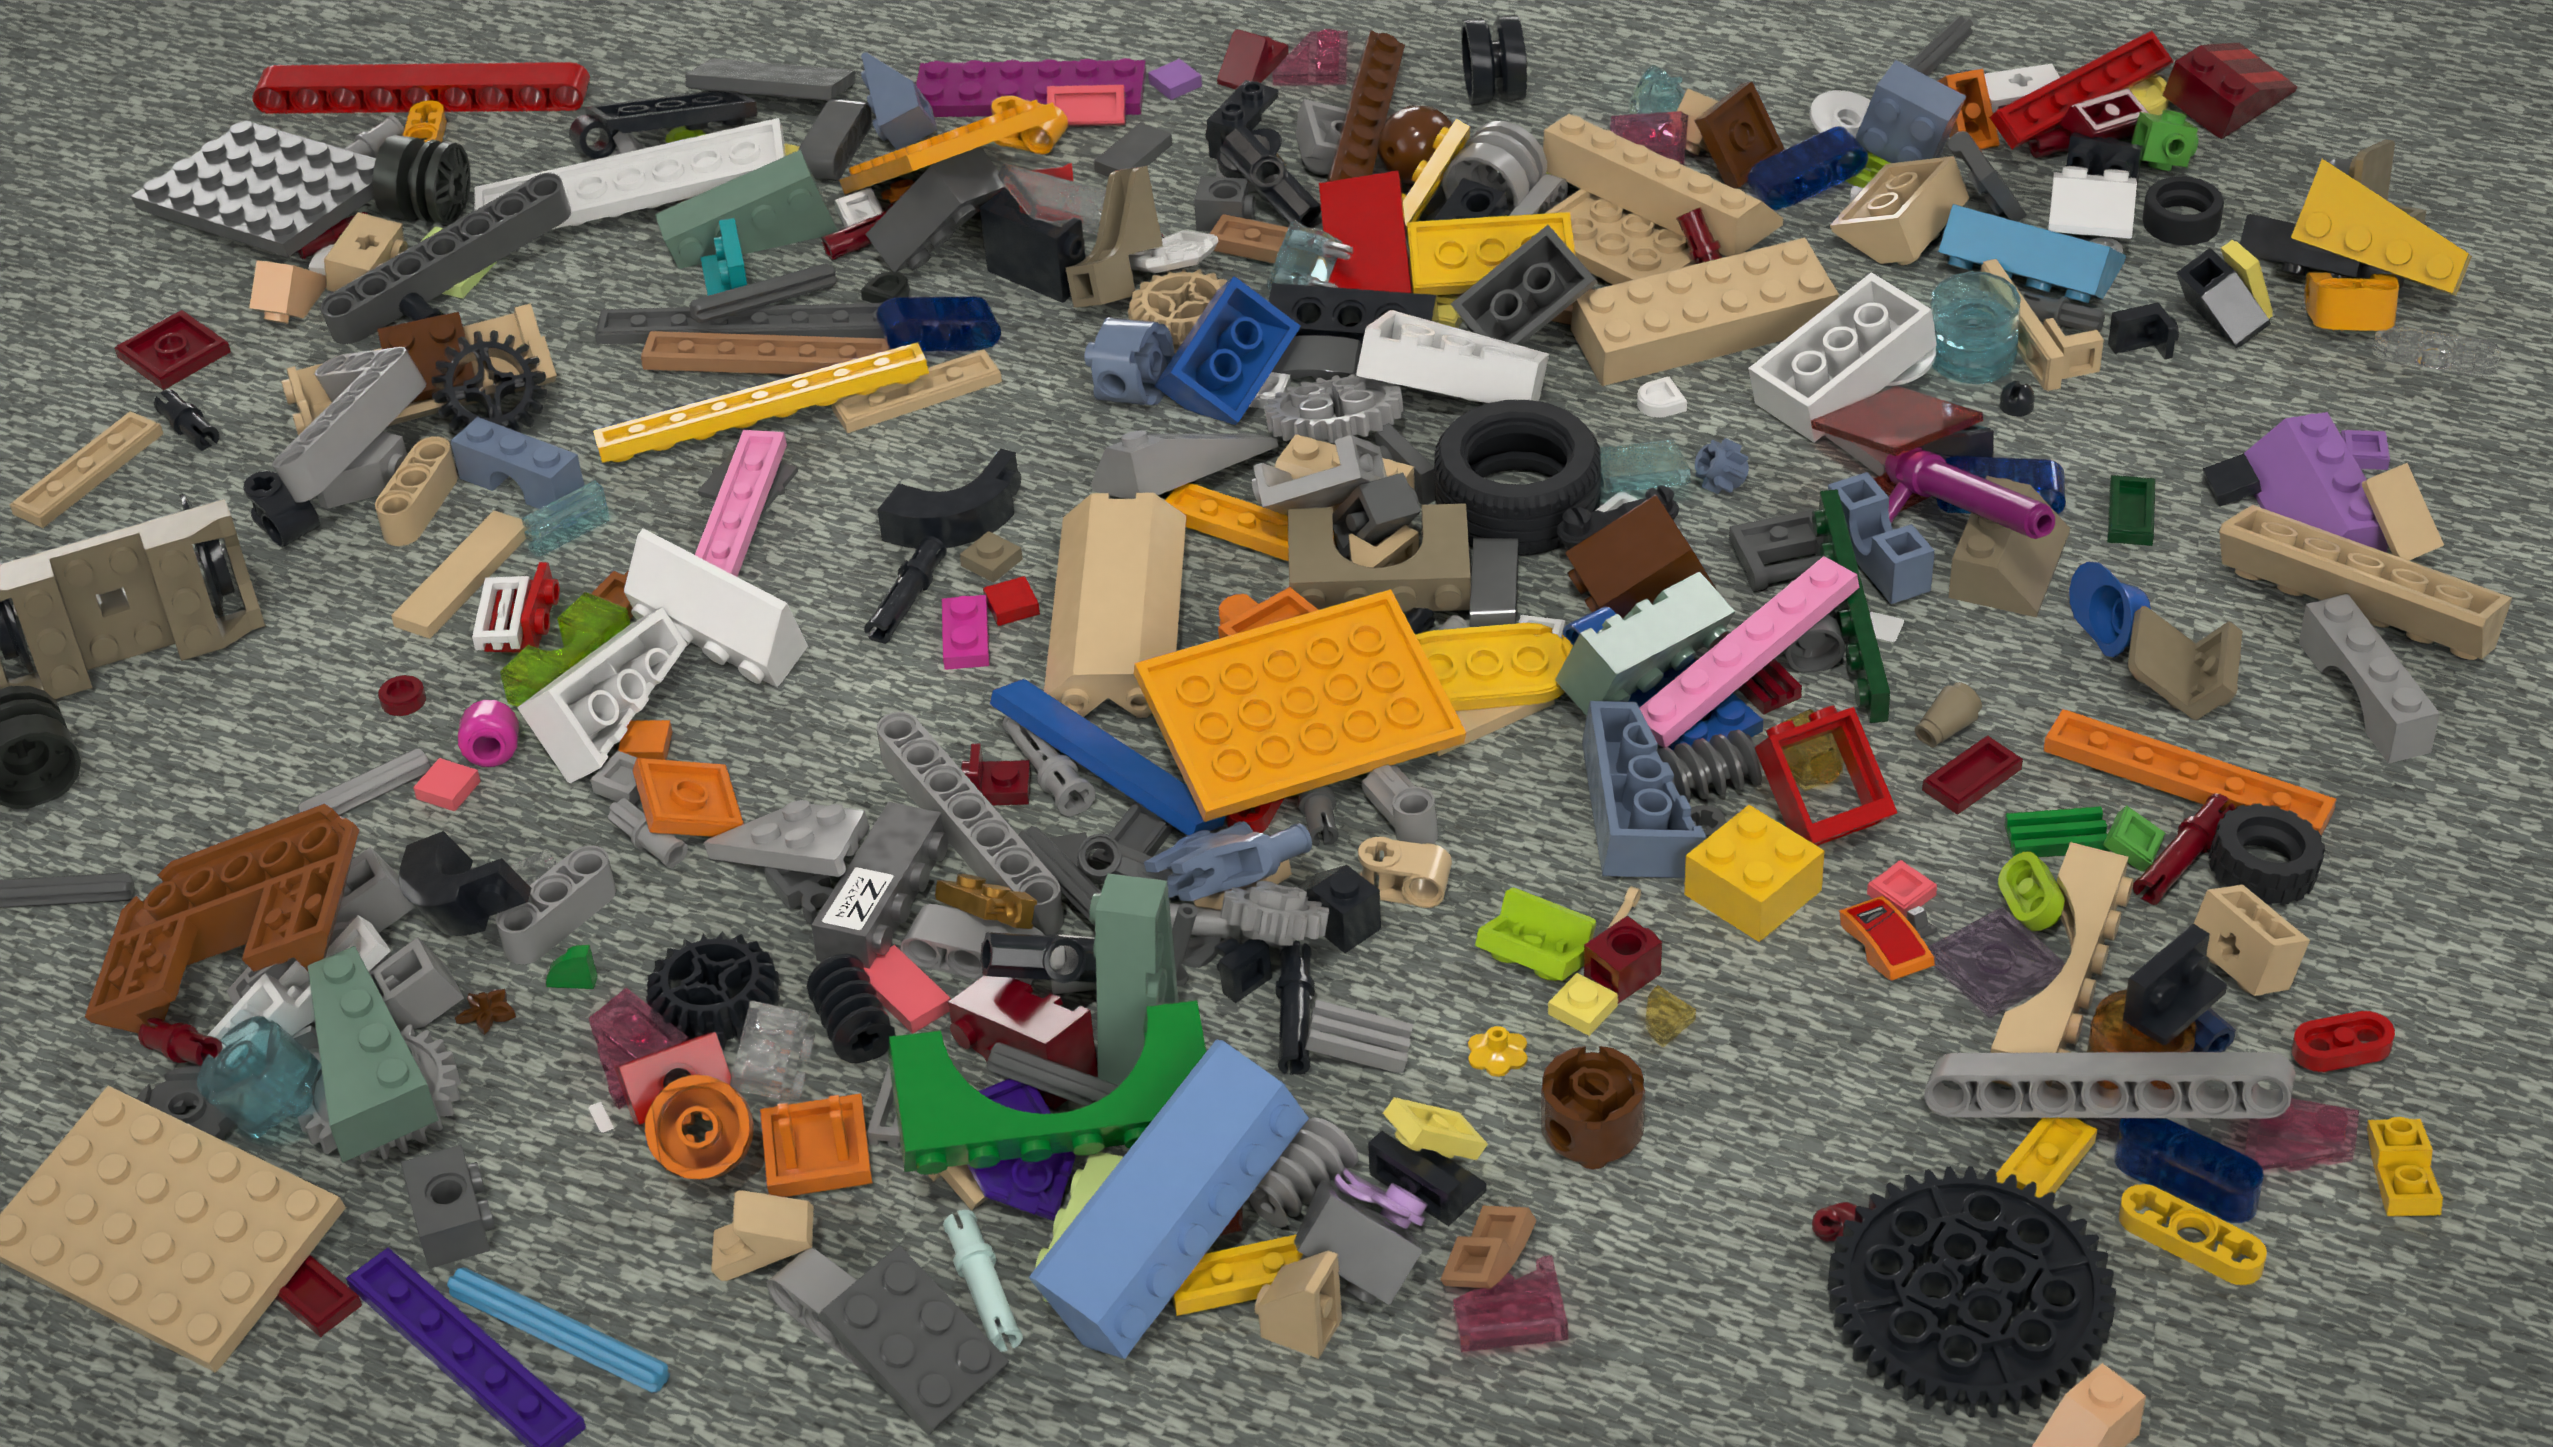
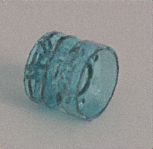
[1931,271,2021,384]

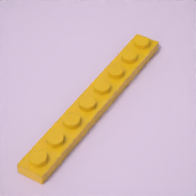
[593,342,929,463]

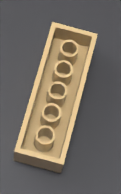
[1571,238,1839,386]

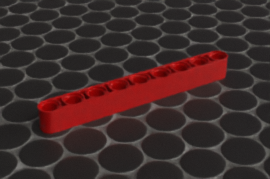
[253,62,590,114]

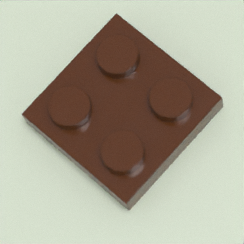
[1694,81,1786,189]
[377,311,475,403]

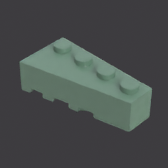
[1089,873,1179,1085]

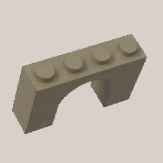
[1288,503,1471,612]

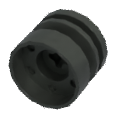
[372,135,471,225]
[0,686,81,809]

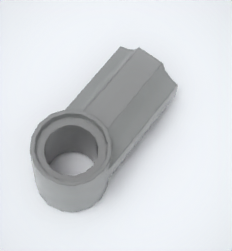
[1362,764,1438,844]

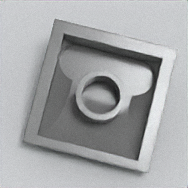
[1295,99,1383,175]

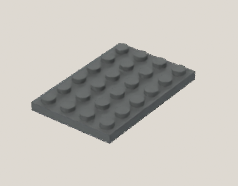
[131,121,376,257]

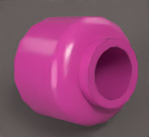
[458,700,519,767]

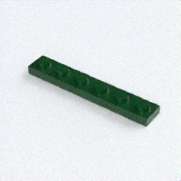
[1812,489,1890,723]

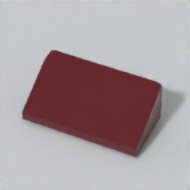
[2060,88,2149,138]

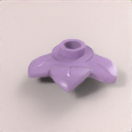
[1334,1168,1428,1229]

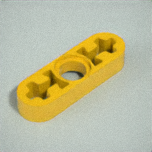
[2119,1184,2267,1285]

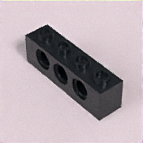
[1269,283,1439,344]

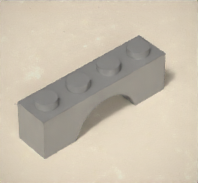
[2299,594,2440,764]

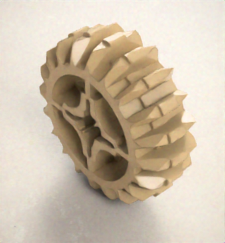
[1128,269,1227,353]

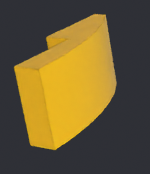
[2367,1117,2443,1216]

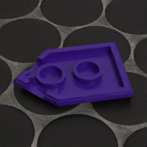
[967,1079,1076,1221]

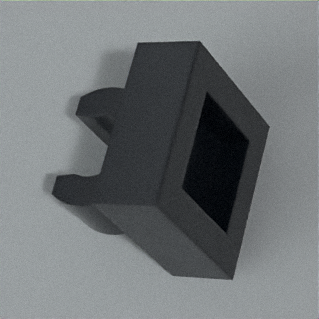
[1214,937,1272,1003]

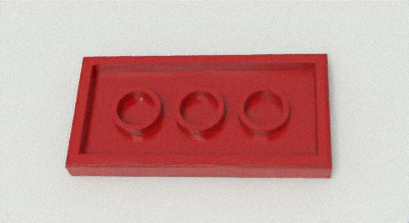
[1319,171,1412,324]

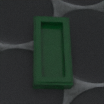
[2107,475,2156,546]

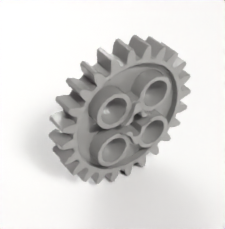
[1264,374,1404,443]
[293,1024,461,1162]

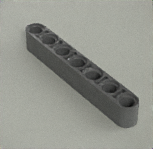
[320,172,571,344]

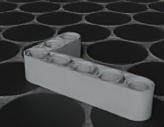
[272,347,426,502]

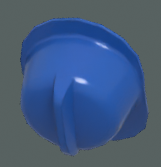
[2069,561,2151,657]

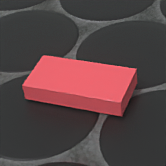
[1047,85,1125,126]
[864,945,951,1034]

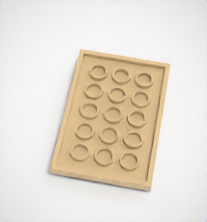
[0,1086,346,1373]

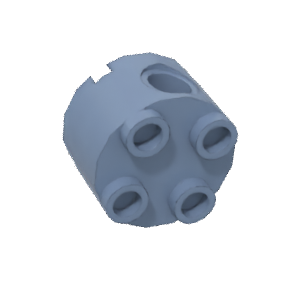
[1084,317,1175,405]

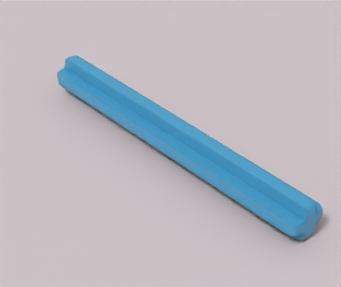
[447,1267,670,1393]

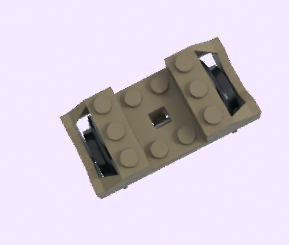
[0,494,265,699]

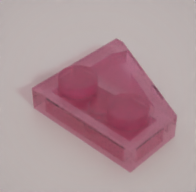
[1272,29,1348,86]
[1453,1255,1568,1352]

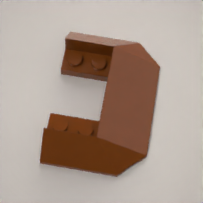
[85,803,360,1033]

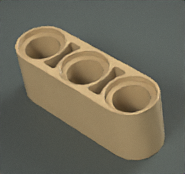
[375,436,458,546]

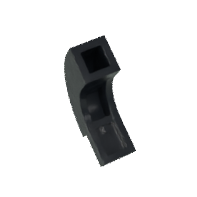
[877,448,1021,549]
[399,831,532,936]

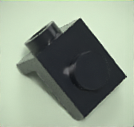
[2108,302,2179,360]

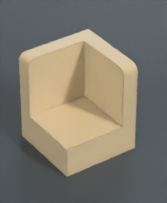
[2043,318,2104,379]

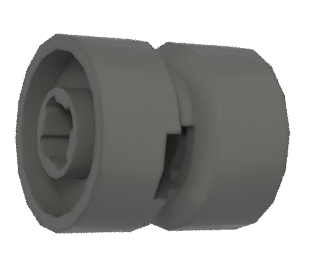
[1784,609,1845,673]

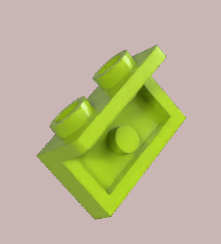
[1475,887,1596,981]

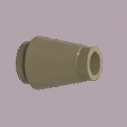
[1915,682,1982,748]

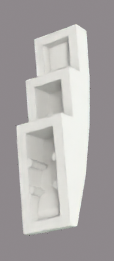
[207,916,391,1077]

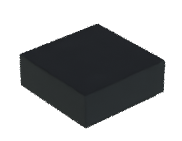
[2202,454,2262,507]

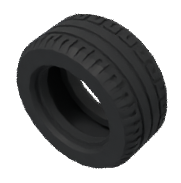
[1434,400,1601,556]

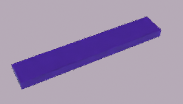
[346,1247,586,1447]

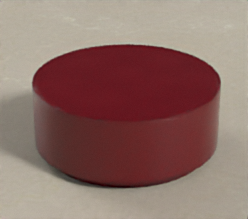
[378,675,426,716]

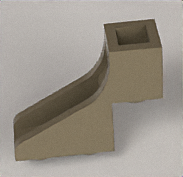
[1066,166,1163,308]

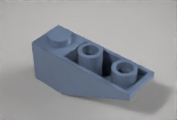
[861,52,937,150]

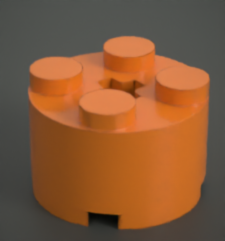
[645,1075,754,1180]

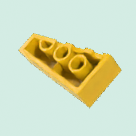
[2291,159,2472,296]

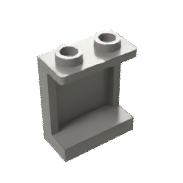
[1252,435,1387,516]

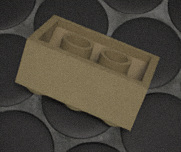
[1948,476,2070,617]

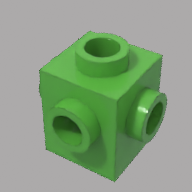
[2131,110,2198,171]

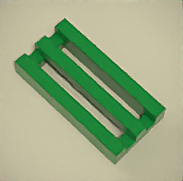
[2004,806,2110,857]

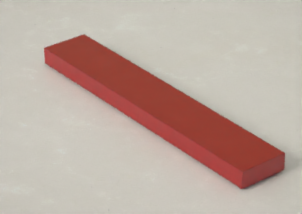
[1989,31,2174,150]

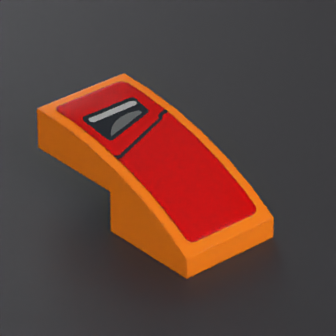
[1839,896,1935,981]

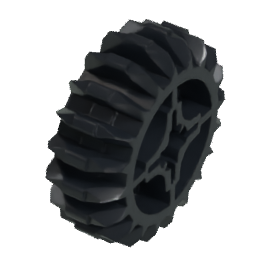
[431,330,547,433]
[646,931,780,1050]

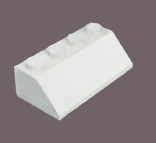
[624,528,808,687]

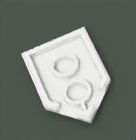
[1128,230,1219,273]

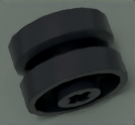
[1461,14,1527,105]

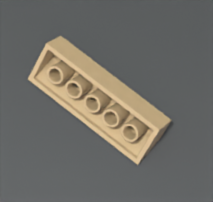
[1543,114,1783,257]
[2219,505,2512,660]

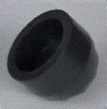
[1999,380,2035,417]

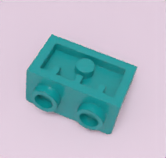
[701,218,747,296]

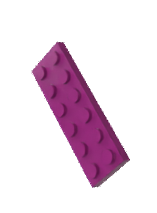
[916,58,1146,117]

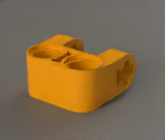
[2304,272,2399,331]

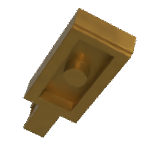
[934,874,1037,929]

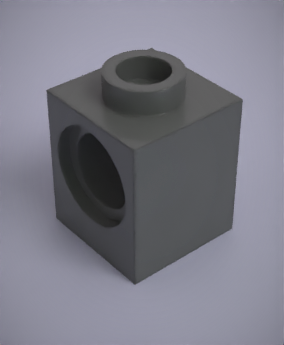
[1194,176,1256,232]

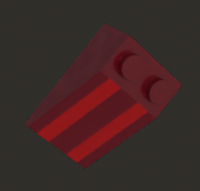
[2162,42,2298,139]

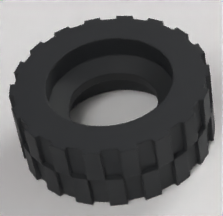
[2208,804,2325,905]

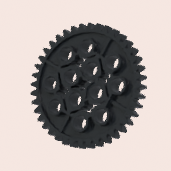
[1827,1166,2116,1418]

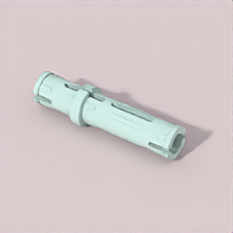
[943,1210,1023,1352]

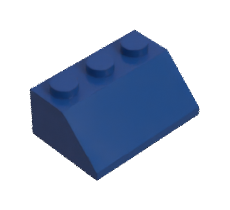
[1154,276,1301,425]

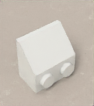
[2048,166,2137,239]

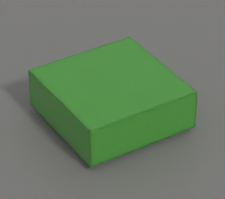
[2103,805,2165,872]

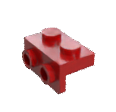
[484,562,560,653]

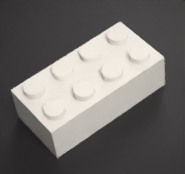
[1748,272,1937,443]

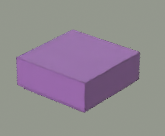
[1148,59,1202,100]
[2341,430,2390,470]

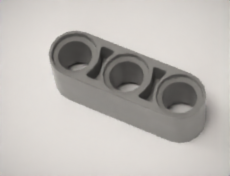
[495,846,616,964]
[900,904,1044,985]
[767,1248,869,1374]

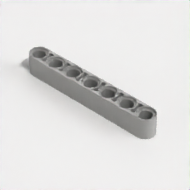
[877,712,1064,935]
[1924,1052,2296,1118]

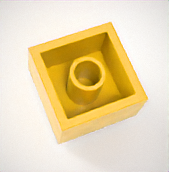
[1684,805,1825,942]

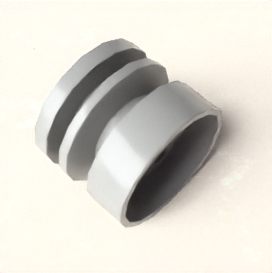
[1443,121,1547,213]

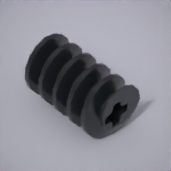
[806,953,896,1063]

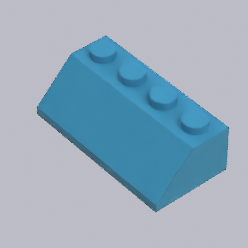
[1938,204,2126,304]

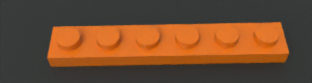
[2044,709,2336,836]

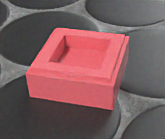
[413,758,481,811]
[1867,860,1937,917]

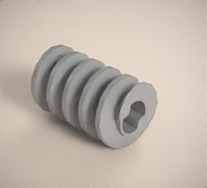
[1248,1117,1359,1228]

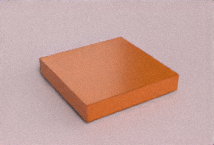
[632,758,744,837]

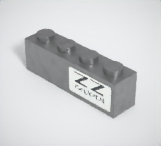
[812,802,948,969]

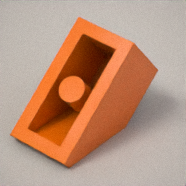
[1938,68,2000,150]

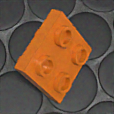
[760,1093,873,1197]

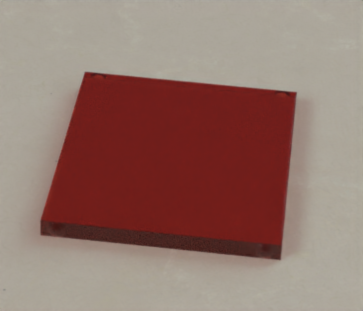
[1811,386,1984,456]

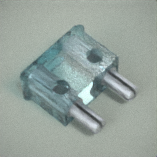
[1267,220,1353,290]

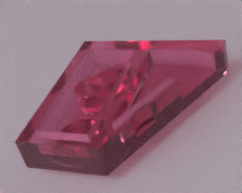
[1610,111,1688,165]
[589,987,689,1110]
[2241,1098,2359,1180]

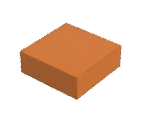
[618,720,673,760]

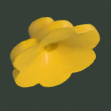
[1468,1026,1527,1077]

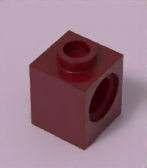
[1584,915,1662,1004]

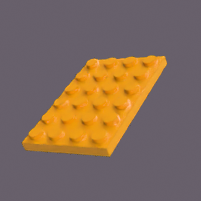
[839,99,1059,194]
[1134,589,1466,822]

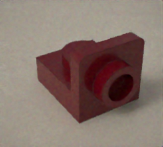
[961,743,1031,806]

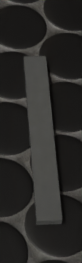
[595,302,925,344]

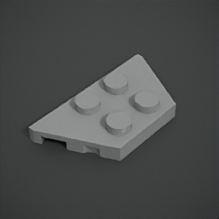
[704,800,870,877]

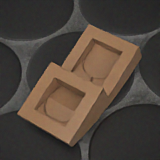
[1440,1206,1536,1289]

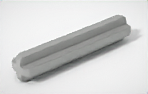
[298,748,430,815]

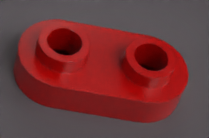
[2291,1011,2395,1072]

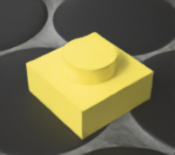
[1548,973,1618,1036]

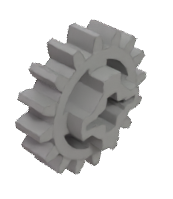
[1221,881,1329,946]

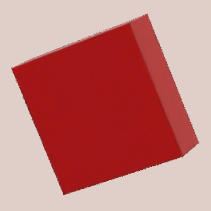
[983,576,1040,626]

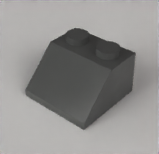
[1294,1180,1423,1305]

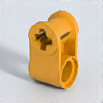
[991,96,1068,155]

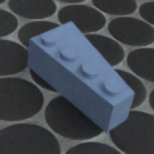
[1582,701,1707,878]

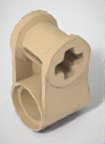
[1358,837,1452,908]

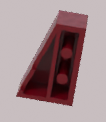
[948,976,1098,1110]

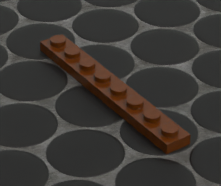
[1327,30,1405,182]

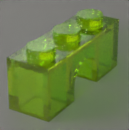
[500,592,630,707]

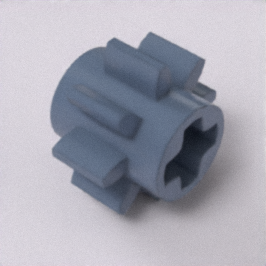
[1695,438,1749,494]

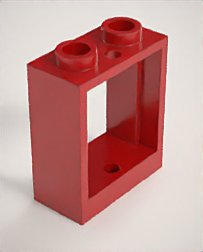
[1754,705,1898,846]

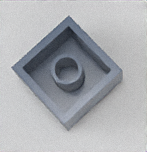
[1853,60,1966,163]

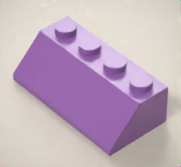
[2243,412,2388,553]

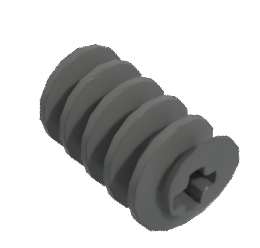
[1657,729,1762,803]

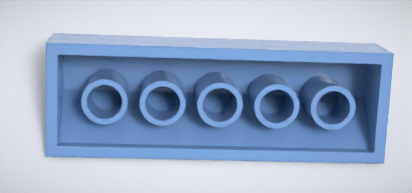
[1028,1039,1309,1359]

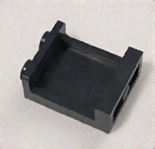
[980,187,1086,303]

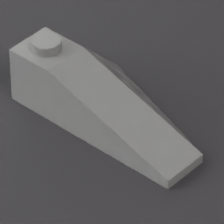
[1091,431,1278,499]

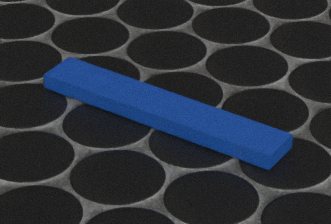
[990,679,1226,836]

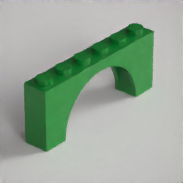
[888,1001,1207,1175]

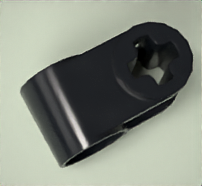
[243,471,320,547]

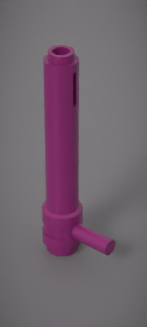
[1885,444,2055,539]

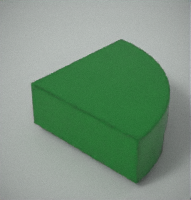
[546,945,598,989]

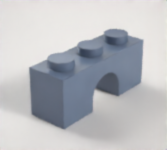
[450,417,586,517]
[1828,472,1935,604]

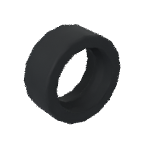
[2142,176,2224,246]

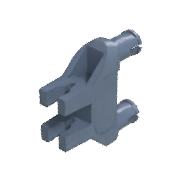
[1144,821,1312,901]

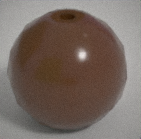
[1378,105,1453,186]

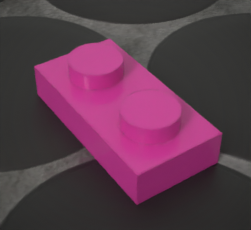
[942,595,989,670]

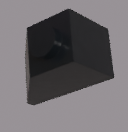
[1297,865,1381,953]

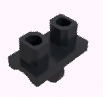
[2066,132,2144,185]

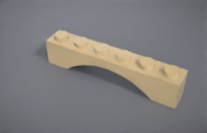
[1991,842,2134,1087]

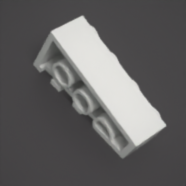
[1356,310,1549,403]
[517,607,688,783]

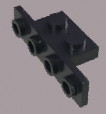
[2239,214,2405,289]

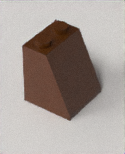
[1565,495,1717,619]

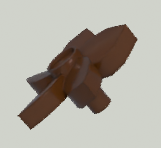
[455,989,516,1035]

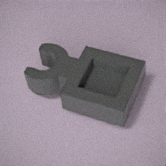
[764,867,833,925]

